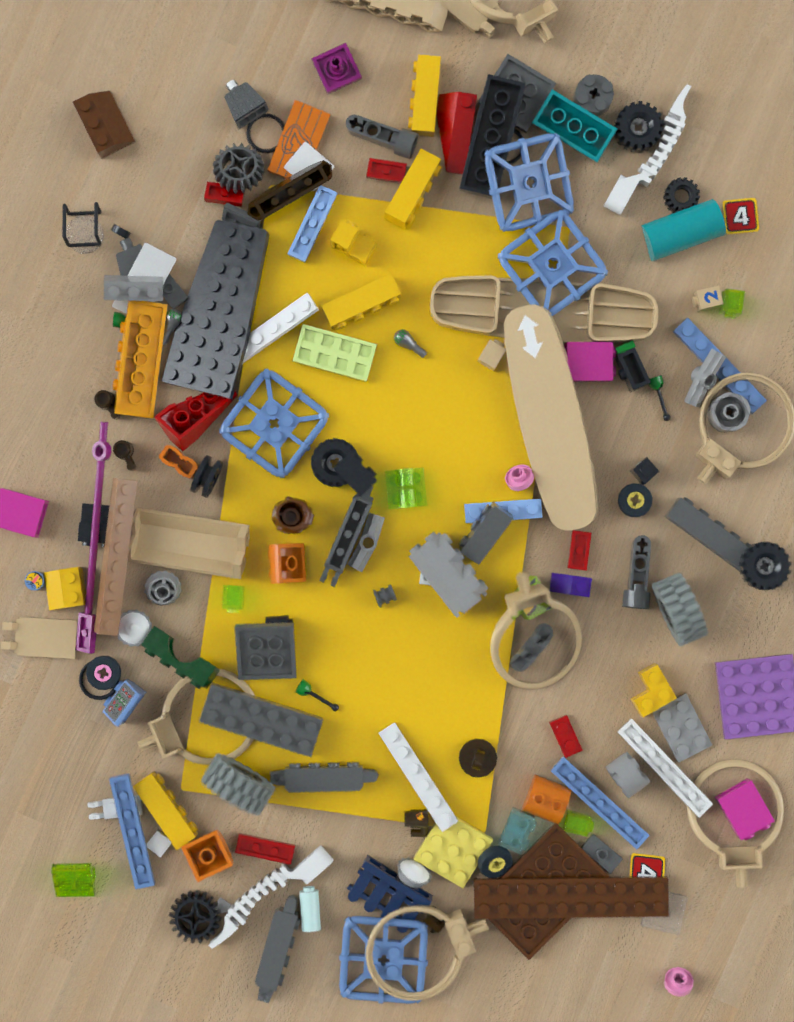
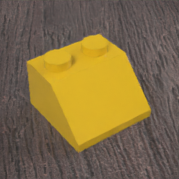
[44,567,86,610]

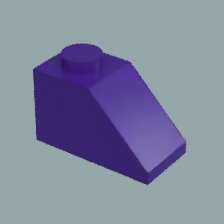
[549,573,592,597]

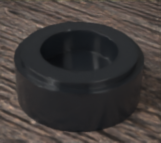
[111,224,131,239]

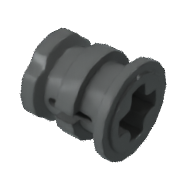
[373,584,397,608]

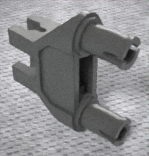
[510,623,553,671]

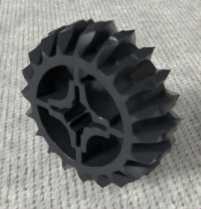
[169,890,222,944]

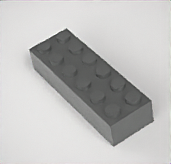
[199,682,323,757]

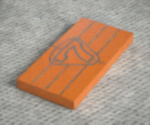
[267,100,331,179]

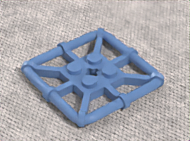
[484,133,574,232]
[498,210,608,316]
[219,368,329,479]
[339,916,428,1004]

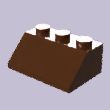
[73,91,135,158]

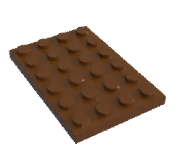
[488,823,610,960]

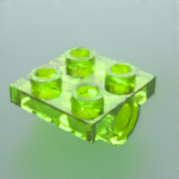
[385,467,427,510]
[51,863,96,897]

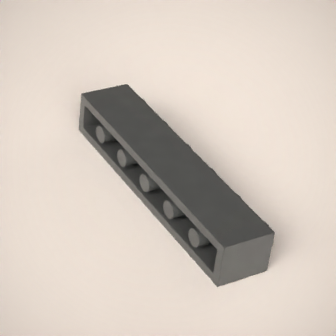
[664,497,769,572]

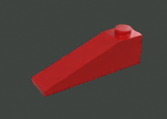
[436,92,477,175]
[155,392,238,452]

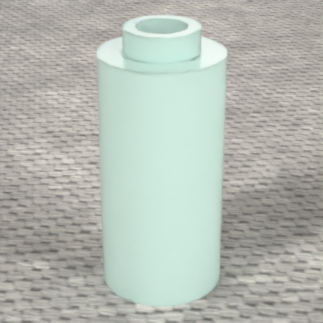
[299,886,321,932]

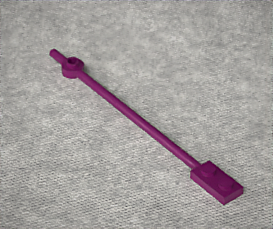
[76,422,112,654]

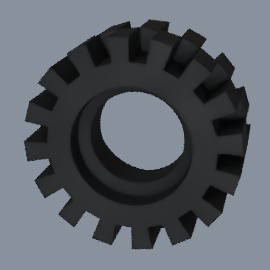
[663,177,700,213]

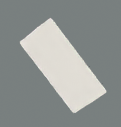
[112,243,176,314]

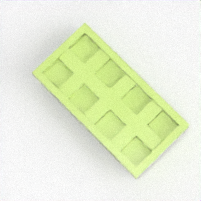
[293,324,377,382]

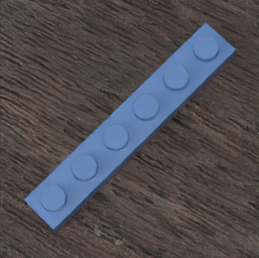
[673,318,767,414]
[550,757,650,850]
[109,773,155,889]

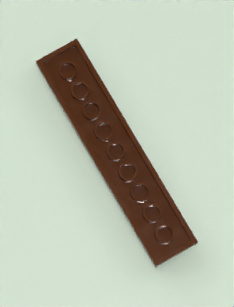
[474,876,669,919]

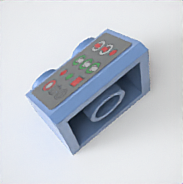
[102,679,146,727]

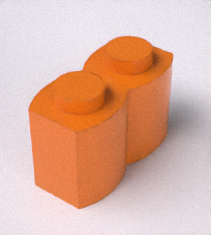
[159,445,199,479]

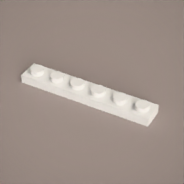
[242,293,319,364]
[617,719,713,818]
[379,722,458,832]

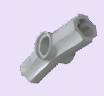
[685,349,726,408]
[347,513,385,572]

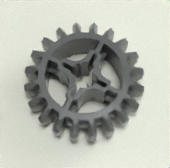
[213,143,264,194]

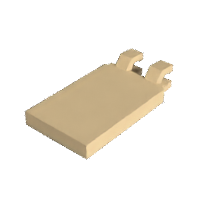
[437,0,505,38]
[1,617,78,659]

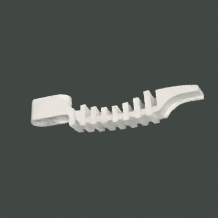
[604,84,691,215]
[208,845,334,949]

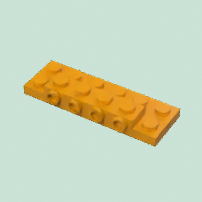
[112,300,168,419]

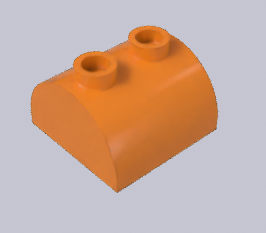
[268,543,306,584]
[521,774,571,824]
[181,829,233,882]

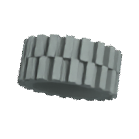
[652,572,708,647]
[201,753,275,815]

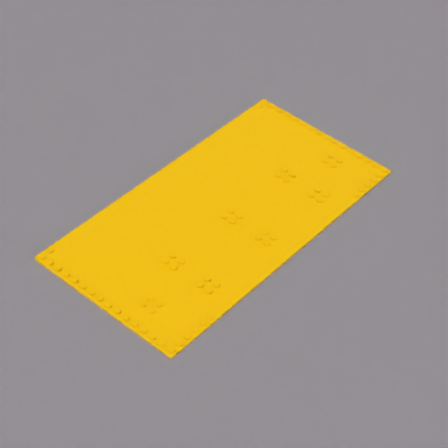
[181,185,570,833]

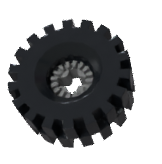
[614,101,664,153]
[311,438,357,487]
[739,542,792,591]

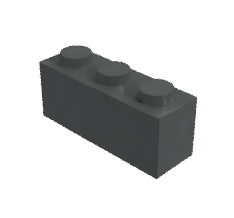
[459,502,513,565]

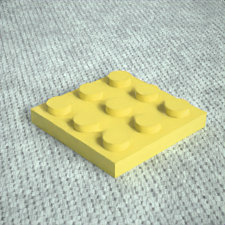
[413,817,493,888]

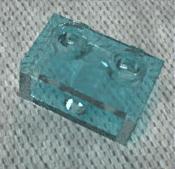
[498,807,537,854]

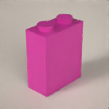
[564,342,616,382]
[0,488,49,538]
[714,778,775,840]

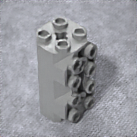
[409,532,488,618]

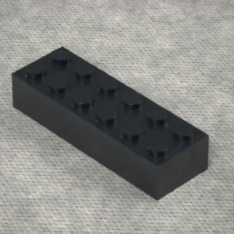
[459,74,526,199]

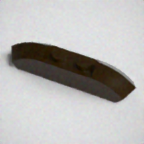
[247,160,332,221]

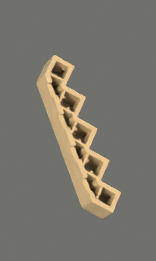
[325,0,448,32]

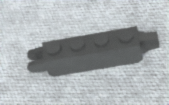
[320,486,374,587]
[270,762,379,792]
[255,895,301,1003]

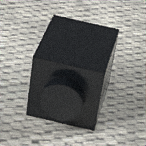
[630,457,660,485]

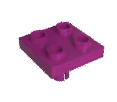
[311,43,362,94]

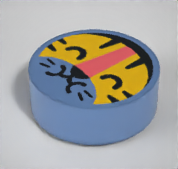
[25,571,45,590]

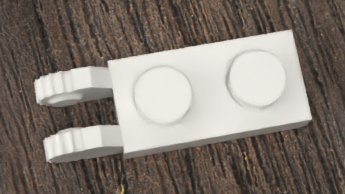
[87,795,144,820]

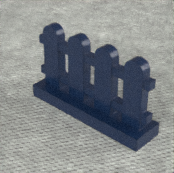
[347,855,433,933]

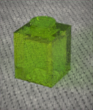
[719,288,745,319]
[222,585,245,613]
[563,809,594,837]

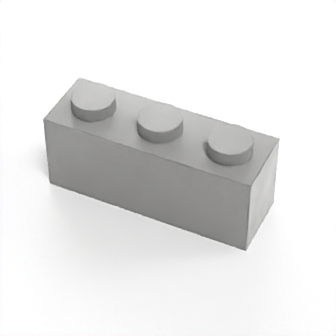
[104,275,163,301]

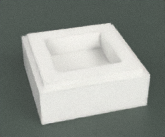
[146,830,171,858]

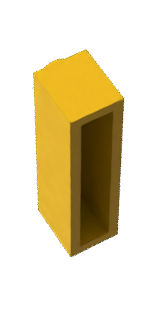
[408,54,441,137]
[384,149,442,229]
[322,273,401,330]
[133,771,198,850]

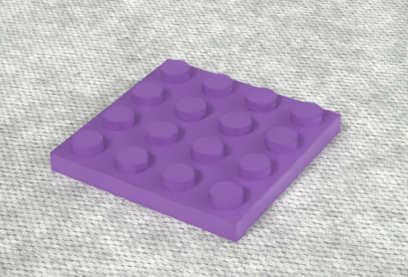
[715,654,794,739]

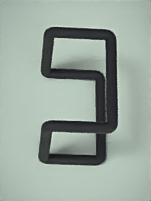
[62,202,102,247]

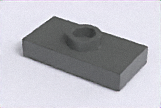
[222,203,261,228]
[163,274,188,309]
[581,833,623,874]

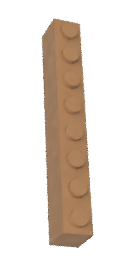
[94,478,137,636]

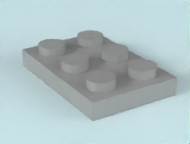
[652,693,712,763]

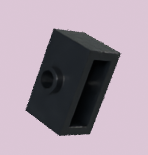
[615,348,651,393]
[333,452,378,497]

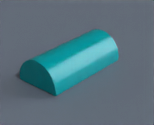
[532,89,617,162]
[641,199,726,262]

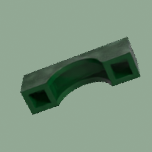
[141,626,220,689]

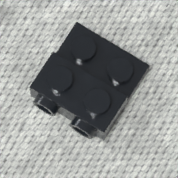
[77,503,109,547]

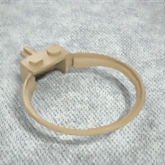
[469,0,558,44]
[695,373,794,485]
[490,572,582,689]
[137,668,255,765]
[687,760,784,888]
[366,905,489,1001]

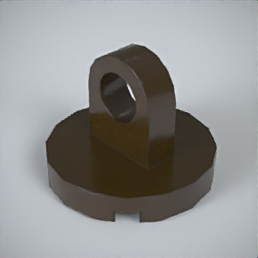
[459,738,497,778]

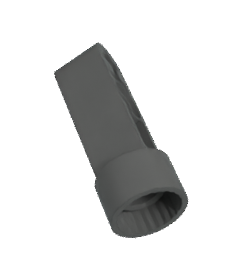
[346,115,419,159]
[622,535,651,609]

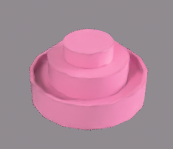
[505,465,534,491]
[664,967,694,997]

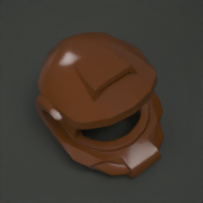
[271,496,314,534]

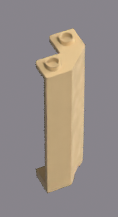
[128,508,250,579]

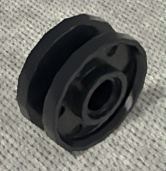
[190,455,223,498]

